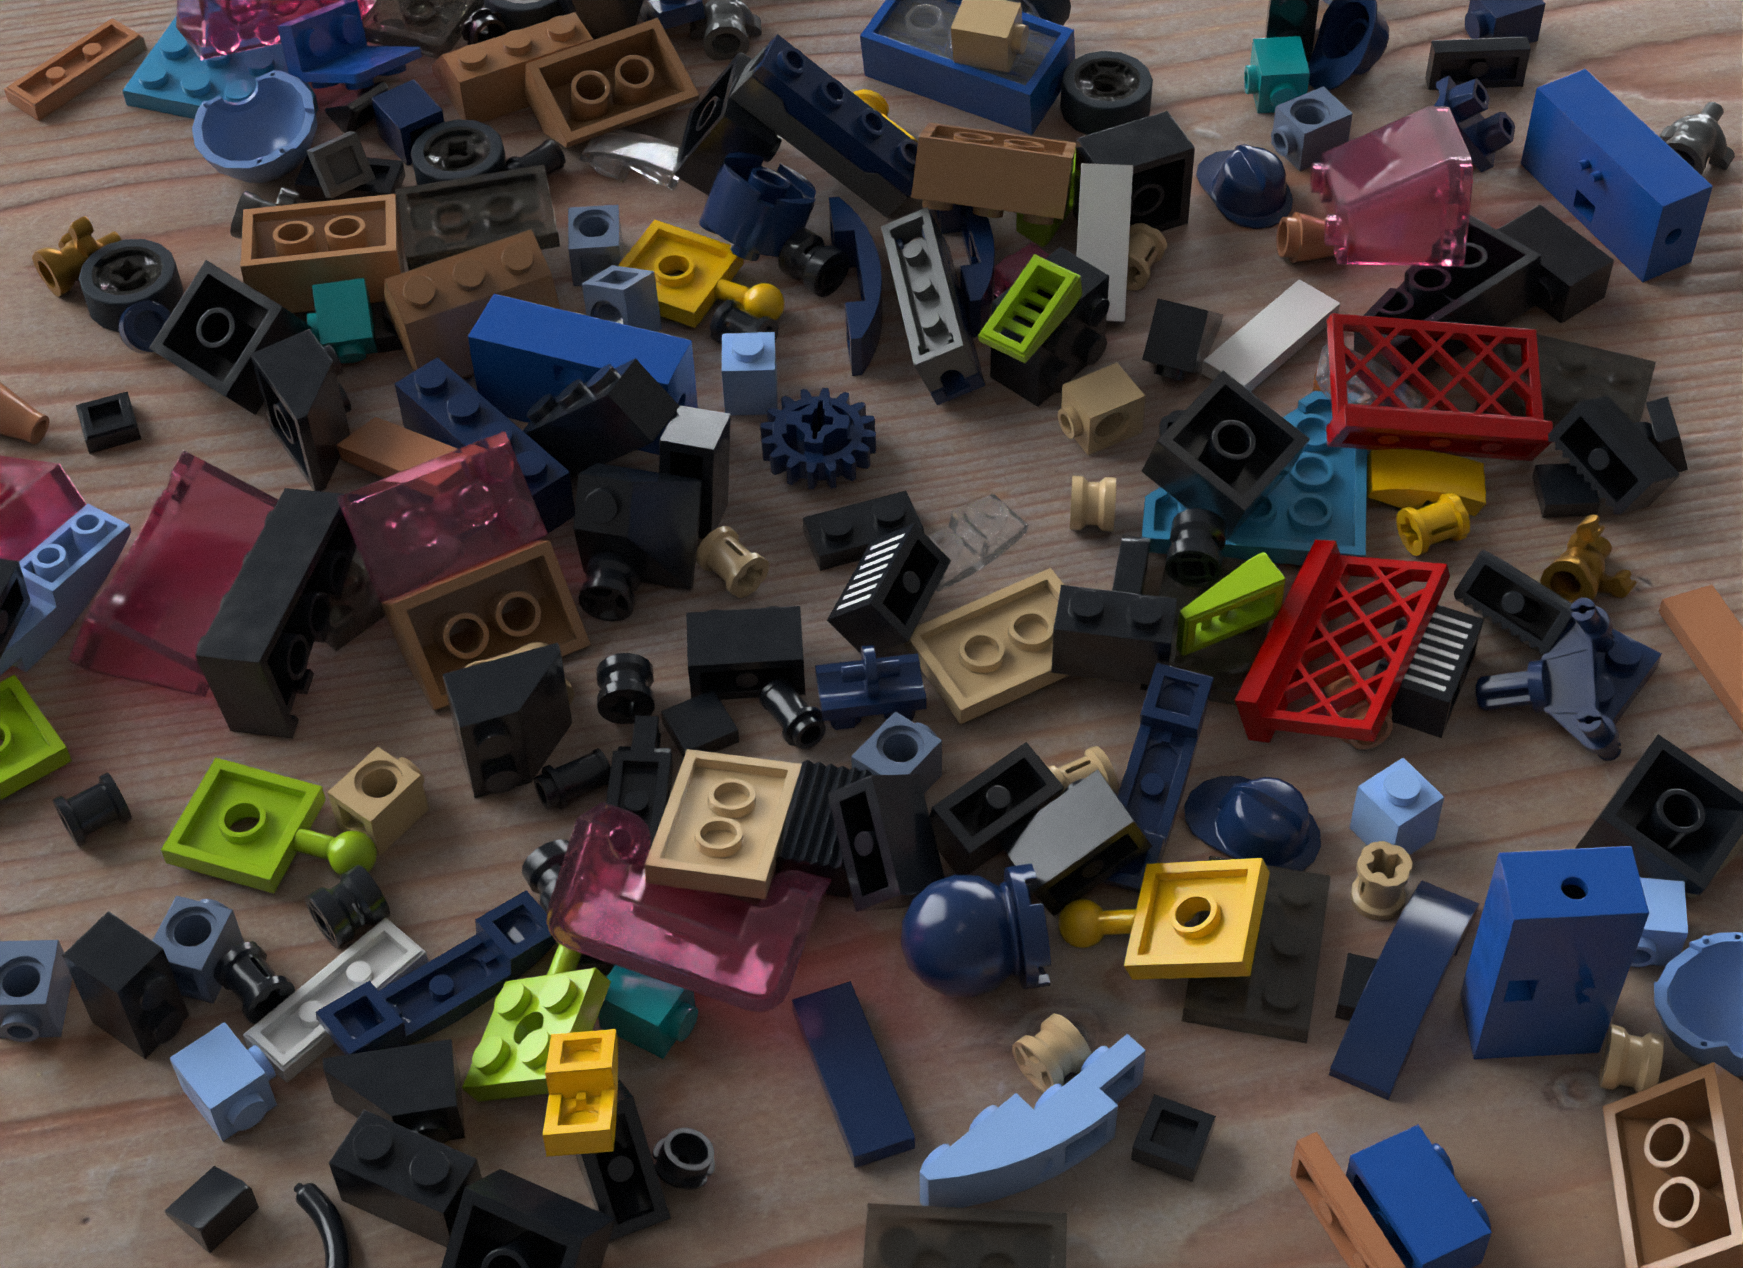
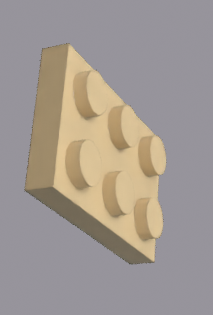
[904,568,1069,724]
[645,749,802,899]

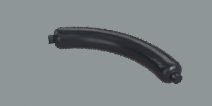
[294,1183,352,1268]

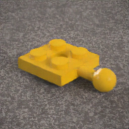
[618,219,785,328]
[1058,858,1270,980]

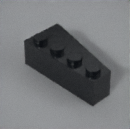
[1354,211,1542,395]
[195,488,361,739]

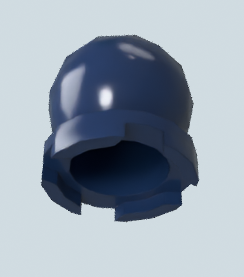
[901,863,1051,997]

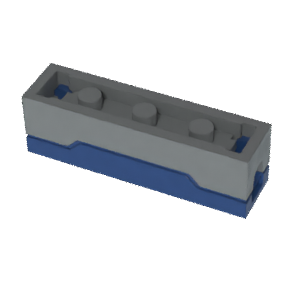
[730,34,918,217]
[881,207,985,405]

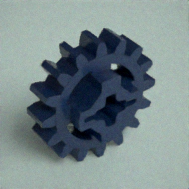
[760,388,877,490]

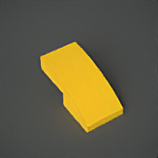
[1367,449,1486,516]
[543,1029,618,1157]

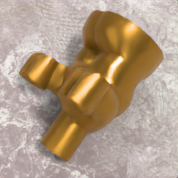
[32,216,122,297]
[1540,514,1637,603]

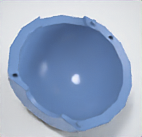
[192,70,318,183]
[1654,932,1743,1077]

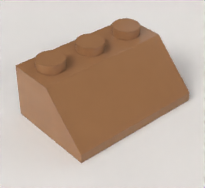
[431,12,593,122]
[524,18,699,148]
[911,122,1076,225]
[240,194,405,313]
[384,229,560,380]
[381,540,591,710]
[1602,1062,1743,1268]

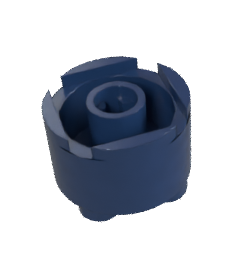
[699,152,816,261]

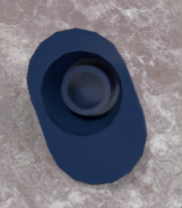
[1308,0,1389,91]
[1196,144,1293,229]
[1184,776,1321,877]

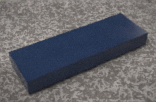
[792,981,915,1168]

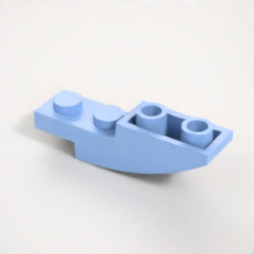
[0,504,131,676]
[919,1034,1146,1212]

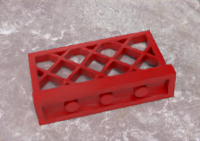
[1326,313,1553,461]
[1235,539,1450,743]

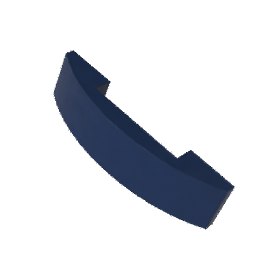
[829,197,882,376]
[935,204,995,338]
[1102,663,1214,893]
[1329,880,1480,1101]
[315,890,557,1055]

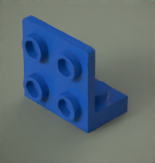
[277,0,422,90]

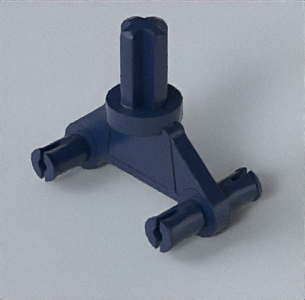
[1475,598,1622,761]

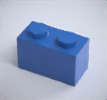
[1346,1124,1492,1268]

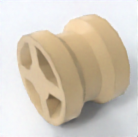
[1070,475,1116,532]
[1012,1013,1091,1093]
[1599,1024,1664,1093]

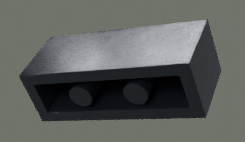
[523,358,679,478]

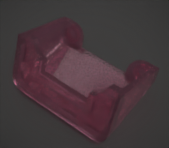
[1310,106,1473,266]
[67,451,279,697]
[546,802,832,1012]

